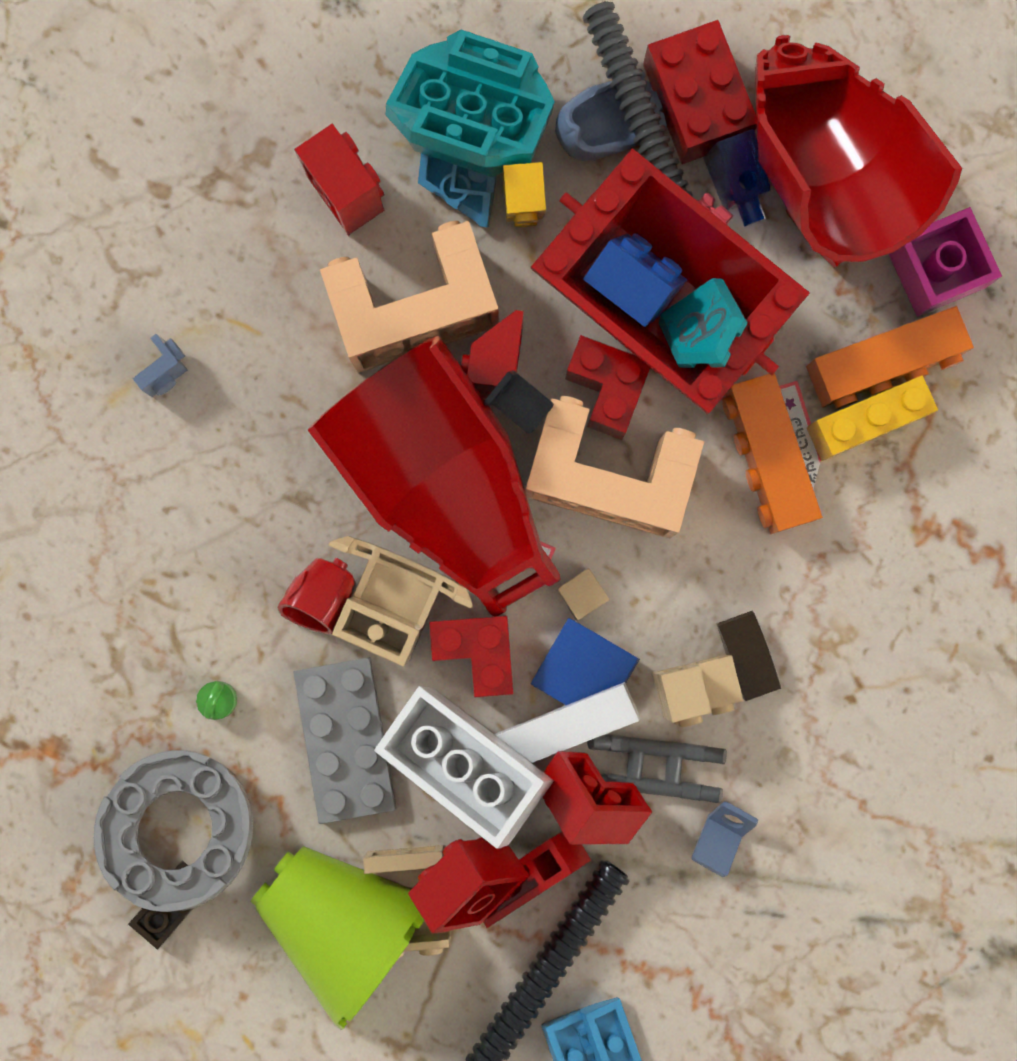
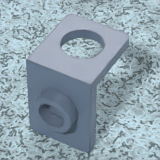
[692,802,758,877]

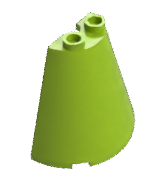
[250,846,424,1030]

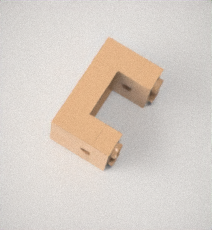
[320,221,499,373]
[525,396,705,539]

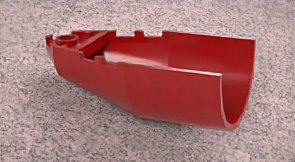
[755,35,963,262]

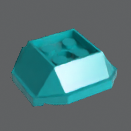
[385,29,555,177]

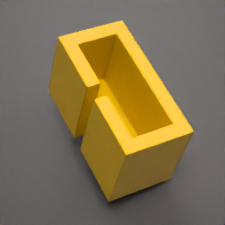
[503,162,546,227]

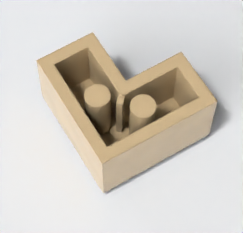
[652,655,744,727]

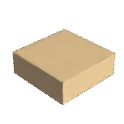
[557,568,610,621]

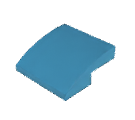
[541,997,642,1061]

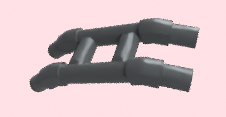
[587,735,727,803]

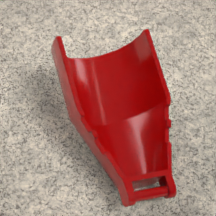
[308,336,561,617]

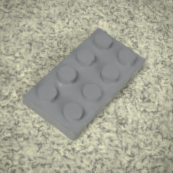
[293,657,396,824]

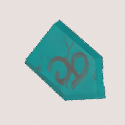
[659,278,748,368]

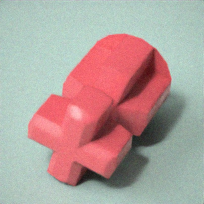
[698,193,733,225]

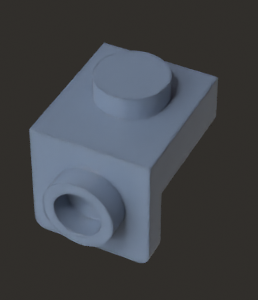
[132,334,188,397]

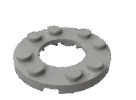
[94,750,253,912]

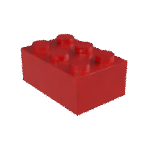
[643,20,757,165]

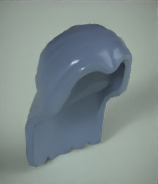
[555,69,667,161]

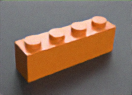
[806,306,974,409]
[722,373,823,534]

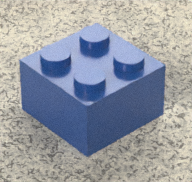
[583,233,687,327]

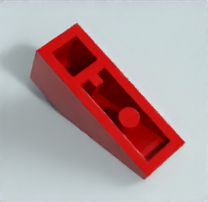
[483,832,592,928]

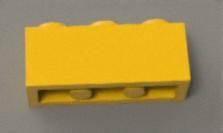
[806,375,938,462]

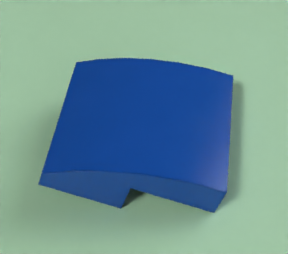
[530,618,640,705]

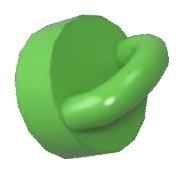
[196,681,237,720]

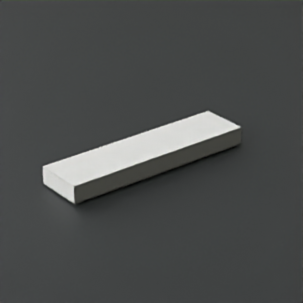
[494,682,640,763]

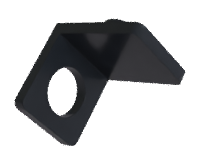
[483,370,554,434]

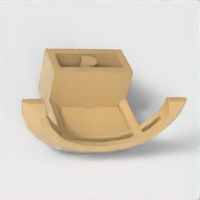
[328,536,473,667]

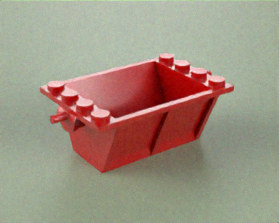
[531,148,810,415]

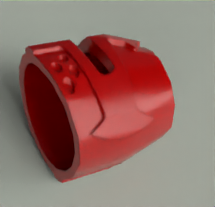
[277,558,356,634]

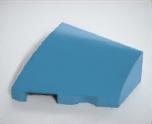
[418,153,497,227]

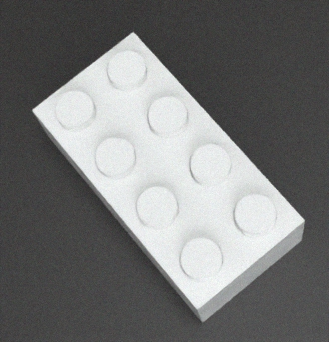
[374,686,554,849]

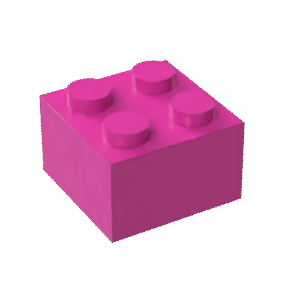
[889,207,1002,317]

